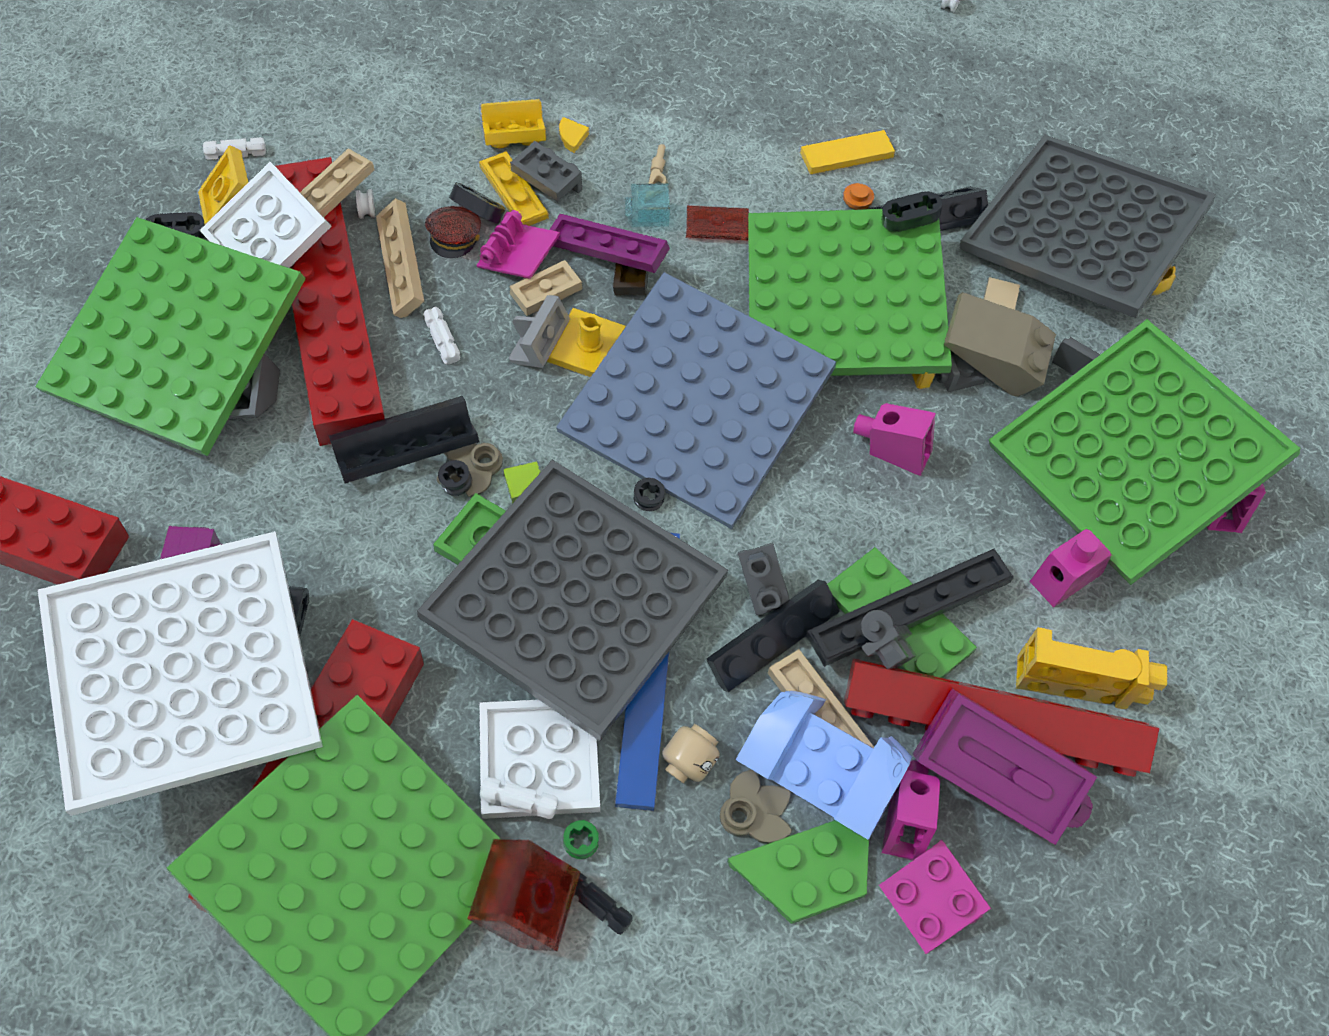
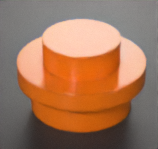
[843,183,874,210]

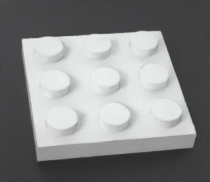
[200,162,332,268]
[480,700,600,819]

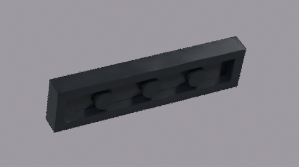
[706,579,840,692]

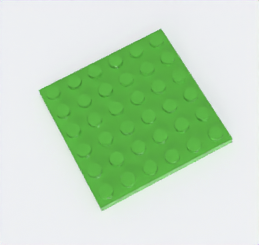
[748,208,952,376]
[35,217,306,456]
[989,319,1301,585]
[166,695,526,1036]

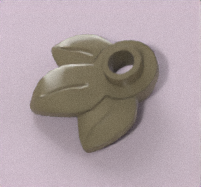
[436,443,503,497]
[720,769,792,843]

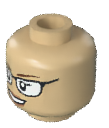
[662,724,720,784]

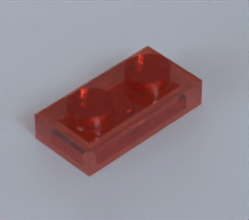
[686,205,749,241]

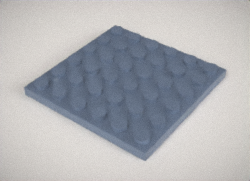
[556,272,836,529]

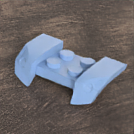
[736,691,912,840]

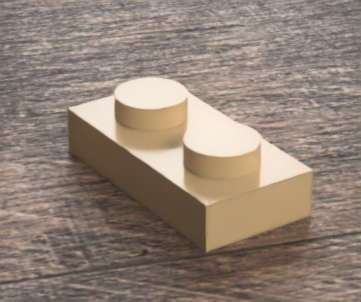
[510,260,582,316]

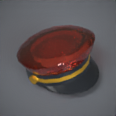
[425,206,481,258]

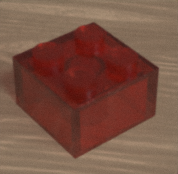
[468,839,581,952]

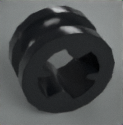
[438,460,472,496]
[633,478,665,512]

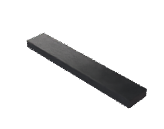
[806,548,1014,667]

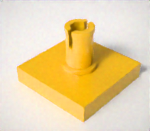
[198,145,249,225]
[547,308,626,377]

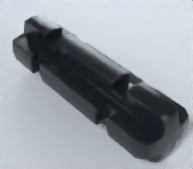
[562,869,633,935]

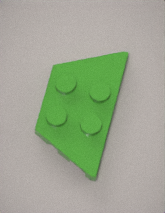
[727,820,869,924]

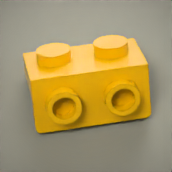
[481,99,546,148]

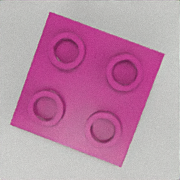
[476,210,560,279]
[879,840,991,954]

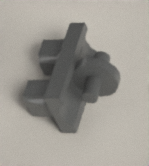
[738,542,790,615]
[861,610,916,670]

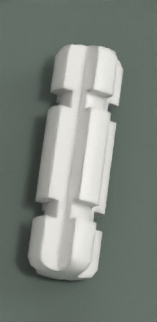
[203,137,266,160]
[423,307,460,364]
[480,777,558,819]

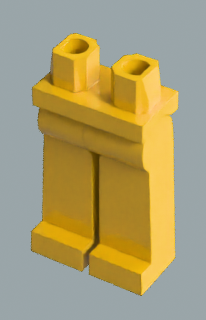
[1016,627,1167,709]

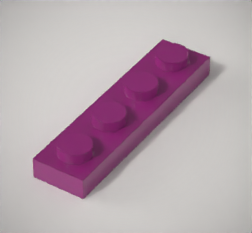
[549,214,670,273]

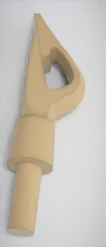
[644,144,668,202]

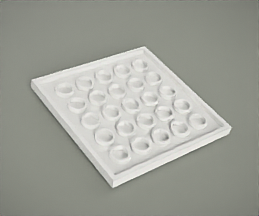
[38,532,323,816]

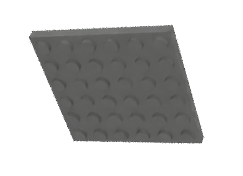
[959,134,1216,318]
[417,459,728,741]

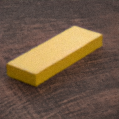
[800,130,895,175]
[479,151,549,226]

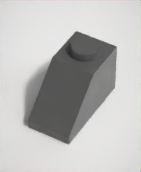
[228,353,280,419]

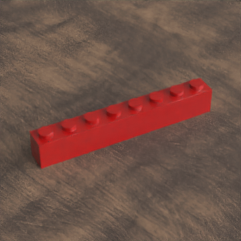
[844,658,1160,777]

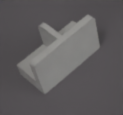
[509,295,570,368]

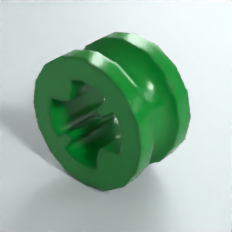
[563,820,599,859]

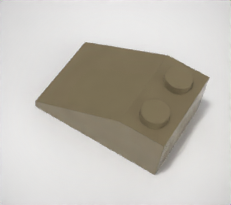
[944,292,1056,397]

